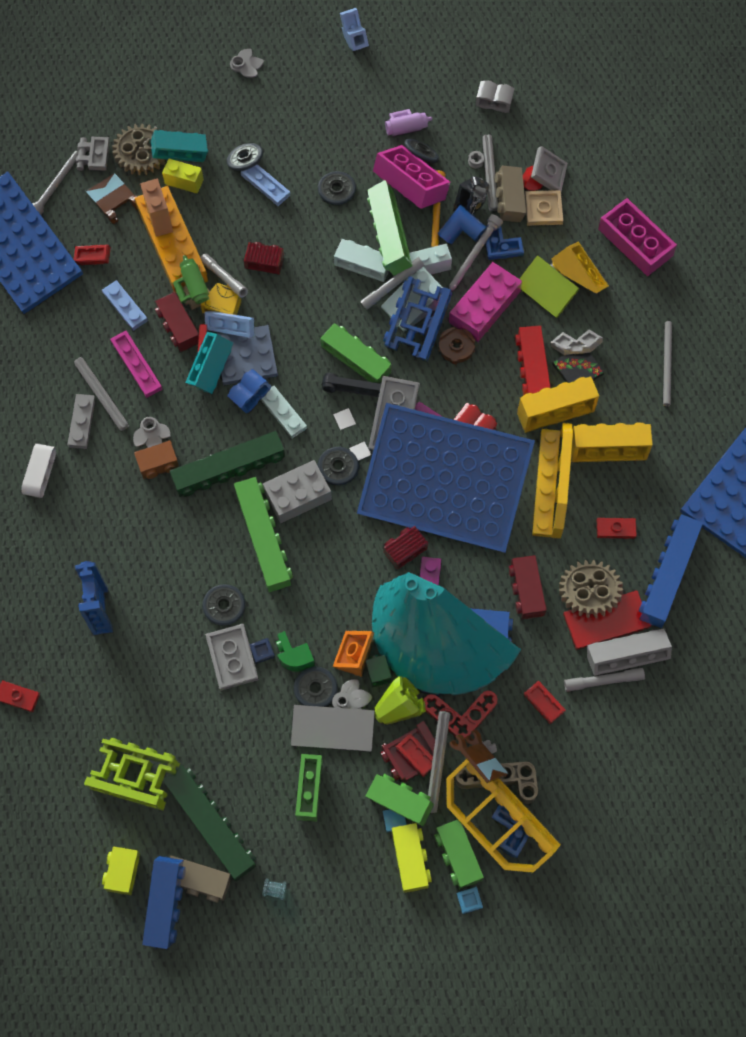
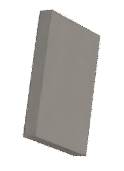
[205,624,259,691]

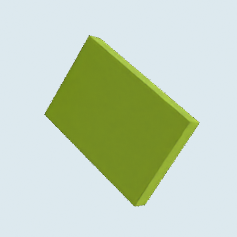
[520,255,580,318]

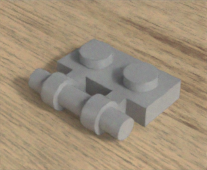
[76,137,110,171]

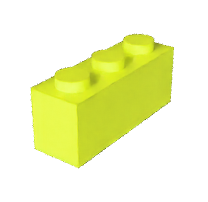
[392,823,432,893]

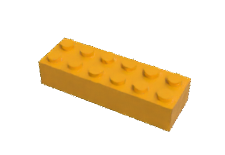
[135,186,208,293]

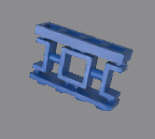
[383,276,452,362]
[75,561,113,635]

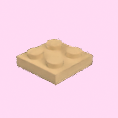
[525,190,563,226]

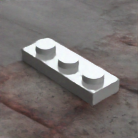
[67,394,96,449]

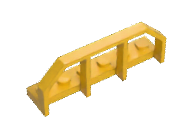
[532,423,573,539]
[446,759,561,873]

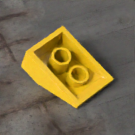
[551,241,609,294]

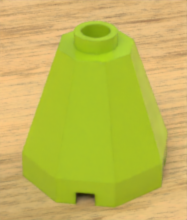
[374,676,426,725]

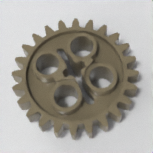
[112,124,167,175]
[559,560,623,618]

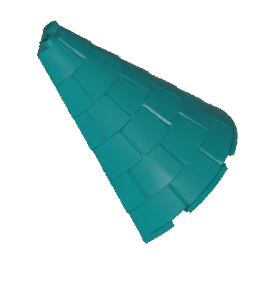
[372,572,521,695]

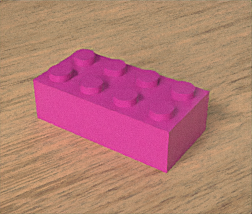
[373,145,450,209]
[598,198,677,276]
[449,262,522,342]

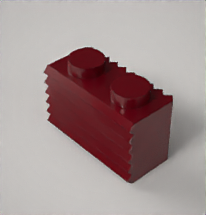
[244,242,284,274]
[383,526,428,570]

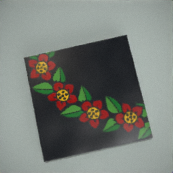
[552,353,604,383]

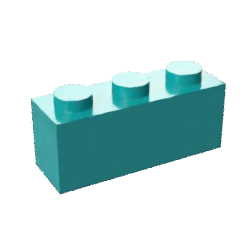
[151,130,208,162]
[185,332,234,394]

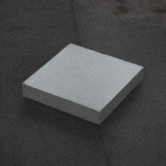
[531,146,568,191]

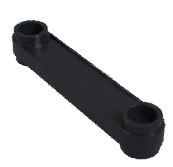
[321,373,381,397]

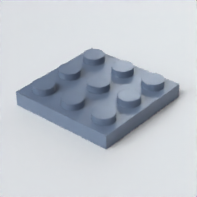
[218,325,278,386]

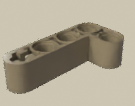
[455,762,538,804]

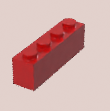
[515,326,551,395]

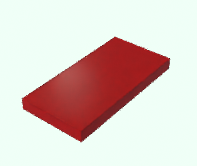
[563,591,651,650]

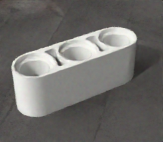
[22,444,56,498]

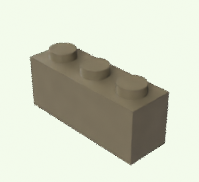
[495,165,526,222]
[170,856,232,903]

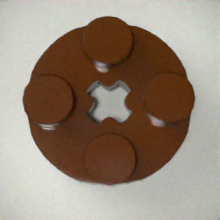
[438,327,475,364]

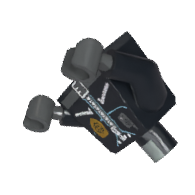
[453,176,490,215]

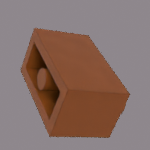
[134,441,179,479]

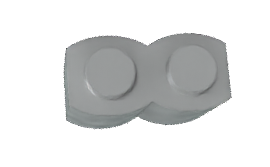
[476,81,515,113]

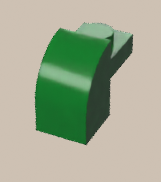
[276,631,315,672]

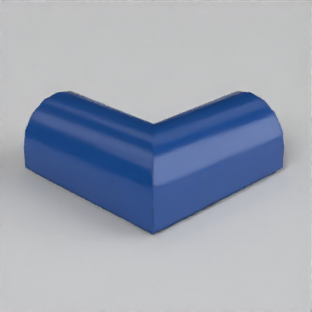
[438,205,487,244]
[485,226,524,260]
[492,804,529,858]

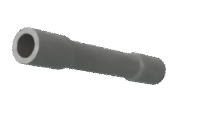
[200,254,248,298]
[361,257,425,310]
[564,668,645,692]

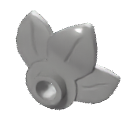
[230,49,264,78]
[133,417,170,448]
[332,679,372,710]

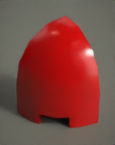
[523,165,543,191]

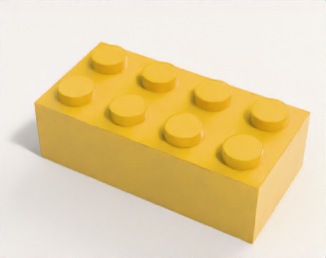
[517,377,599,433]
[571,423,653,462]

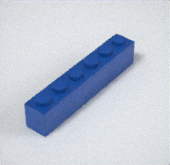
[638,514,703,628]

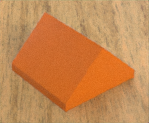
[332,631,375,677]

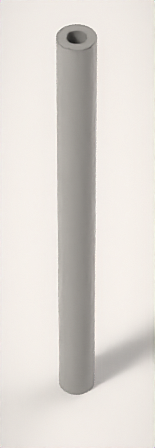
[663,321,672,406]

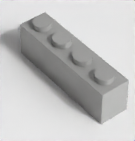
[587,629,672,676]

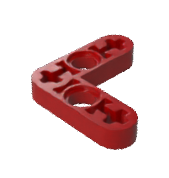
[424,691,497,739]

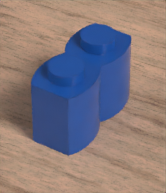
[228,369,272,414]

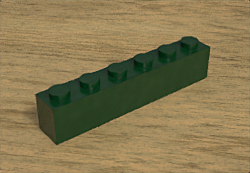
[170,431,285,497]
[163,765,256,882]

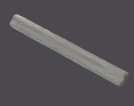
[482,135,498,212]
[74,357,129,431]
[428,711,450,813]

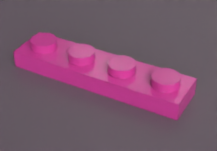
[110,331,162,398]

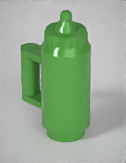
[173,255,209,304]

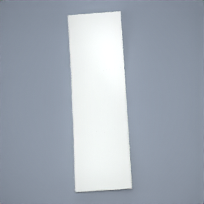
[333,408,371,460]

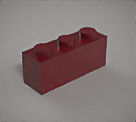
[155,292,199,352]
[508,555,546,619]

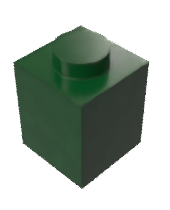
[366,654,391,688]

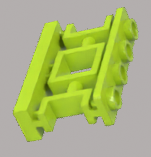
[84,738,180,811]

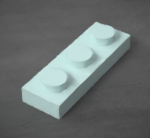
[260,386,307,438]

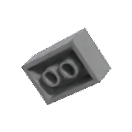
[263,460,332,524]

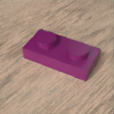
[420,557,441,585]

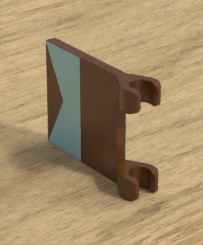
[86,173,137,224]
[450,730,508,783]

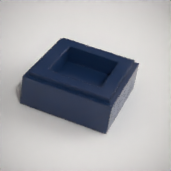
[249,638,275,664]

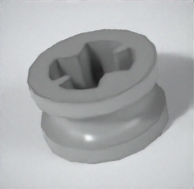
[468,151,484,169]

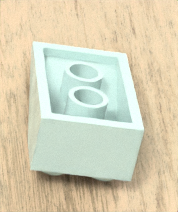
[381,267,443,332]

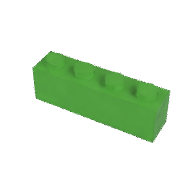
[320,323,392,384]

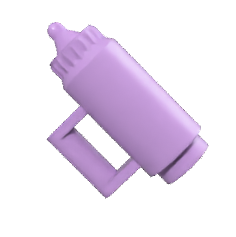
[385,109,433,136]

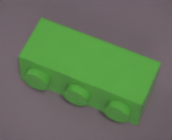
[295,754,323,822]
[366,774,434,827]
[434,820,484,890]

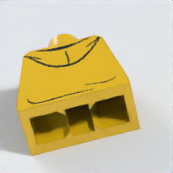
[200,283,241,315]

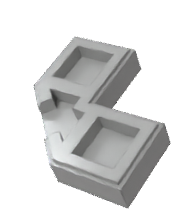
[550,330,603,355]

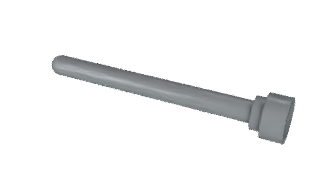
[32,151,79,215]
[449,214,503,290]

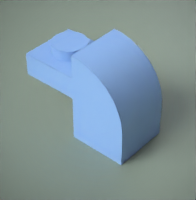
[340,8,369,51]

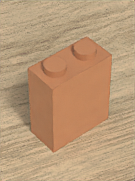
[140,178,173,237]

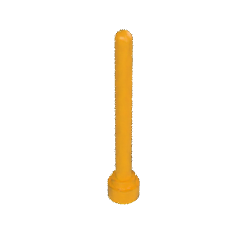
[431,170,446,247]

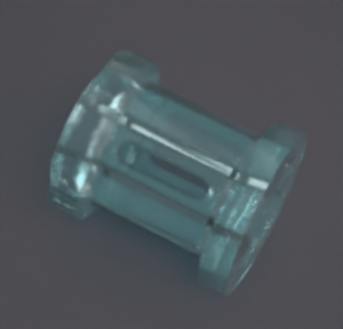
[262,878,287,901]

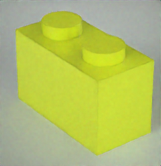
[162,159,204,193]
[102,847,140,895]

